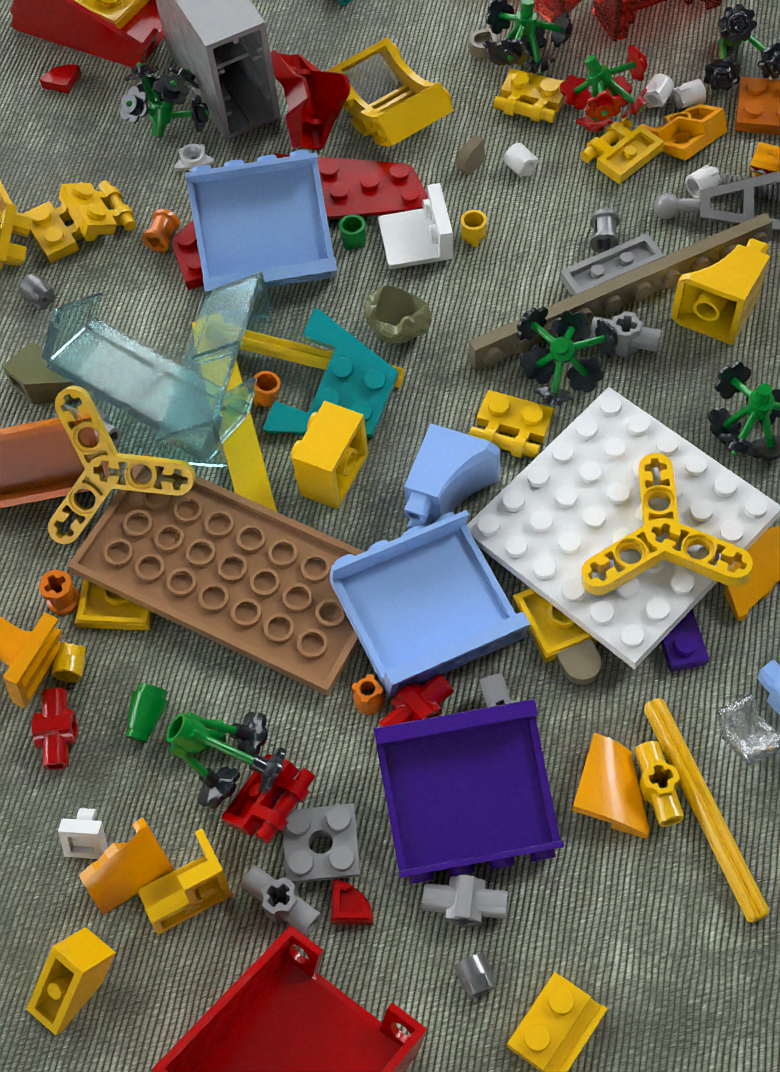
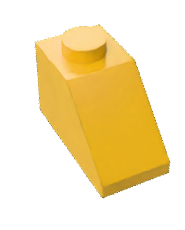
[26,927,116,1035]

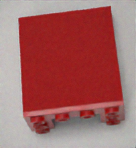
[10,0,164,68]
[151,925,427,1072]

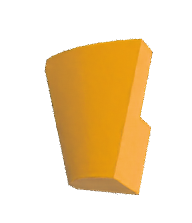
[642,104,727,160]
[724,525,780,621]
[572,733,650,839]
[79,817,174,915]

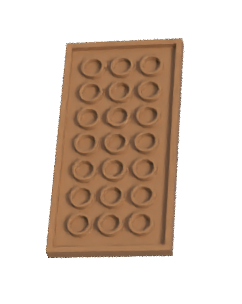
[67,453,365,696]

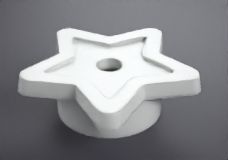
[174,144,214,172]

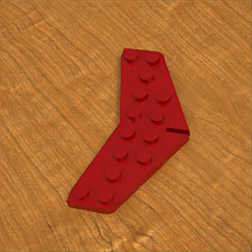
[172,153,428,290]

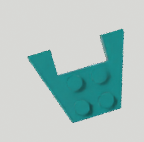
[263,308,399,438]

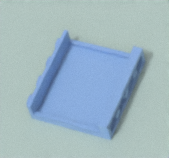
[185,150,337,297]
[329,510,530,698]

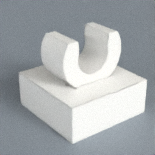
[58,808,108,859]

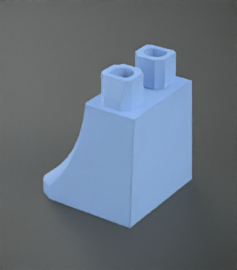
[404,423,501,530]

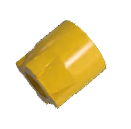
[461,210,487,247]
[51,642,86,683]

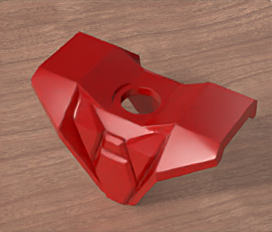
[270,50,351,150]

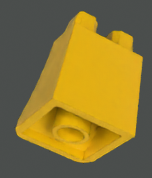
[671,238,770,345]

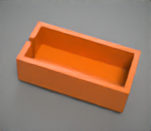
[0,413,110,508]

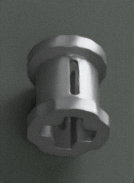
[590,209,620,253]

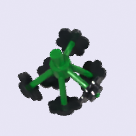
[483,0,572,74]
[120,62,209,137]
[517,306,618,406]
[708,361,780,460]

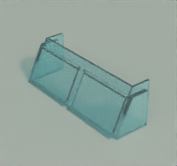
[155,272,272,467]
[42,292,257,456]

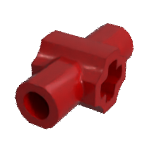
[378,673,454,727]
[31,688,78,770]

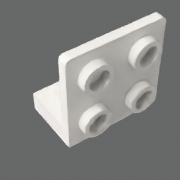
[378,183,454,269]

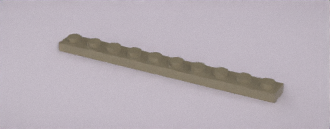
[469,213,773,371]

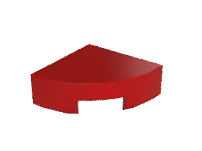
[40,64,81,94]
[331,880,374,925]

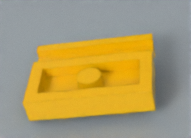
[507,972,608,1072]

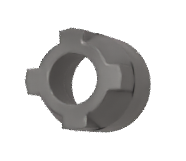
[19,273,56,310]
[454,953,497,1000]

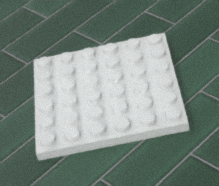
[467,387,780,670]

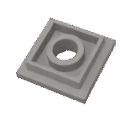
[283,803,361,883]

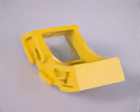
[325,37,454,147]

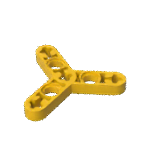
[48,386,196,544]
[581,453,753,595]

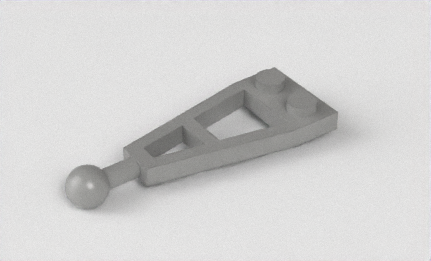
[653,171,780,231]

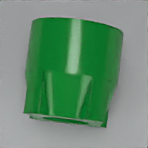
[339,214,366,251]

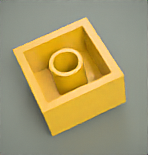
[290,401,369,509]

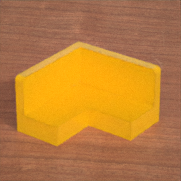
[138,828,232,935]

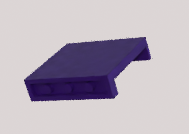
[373,699,564,884]

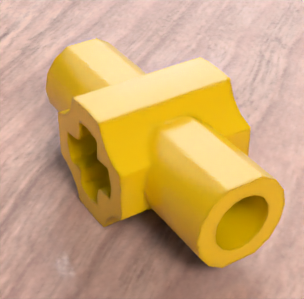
[634,741,684,827]

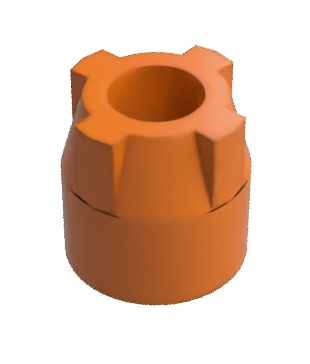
[252,371,281,408]
[352,674,385,715]

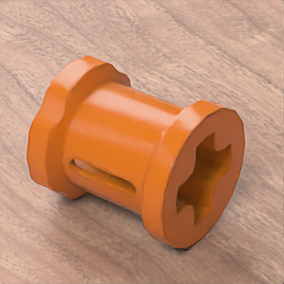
[142,209,181,252]
[38,569,80,615]

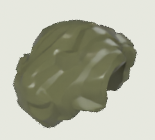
[364,285,432,345]

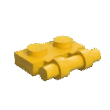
[493,68,565,123]
[580,118,664,185]
[59,180,136,235]
[23,195,97,264]
[469,390,555,458]

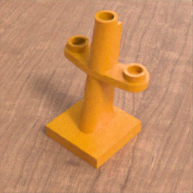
[0,612,62,709]

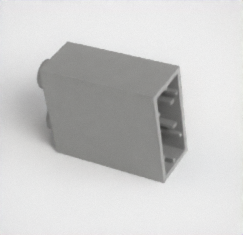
[156,0,281,140]

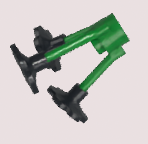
[166,711,287,809]

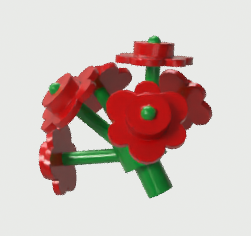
[560,45,648,132]

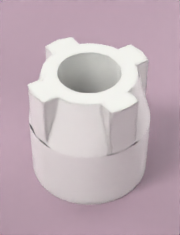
[643,73,675,108]
[673,79,706,110]
[503,143,539,178]
[685,164,722,198]

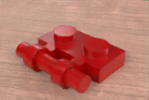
[221,754,315,844]

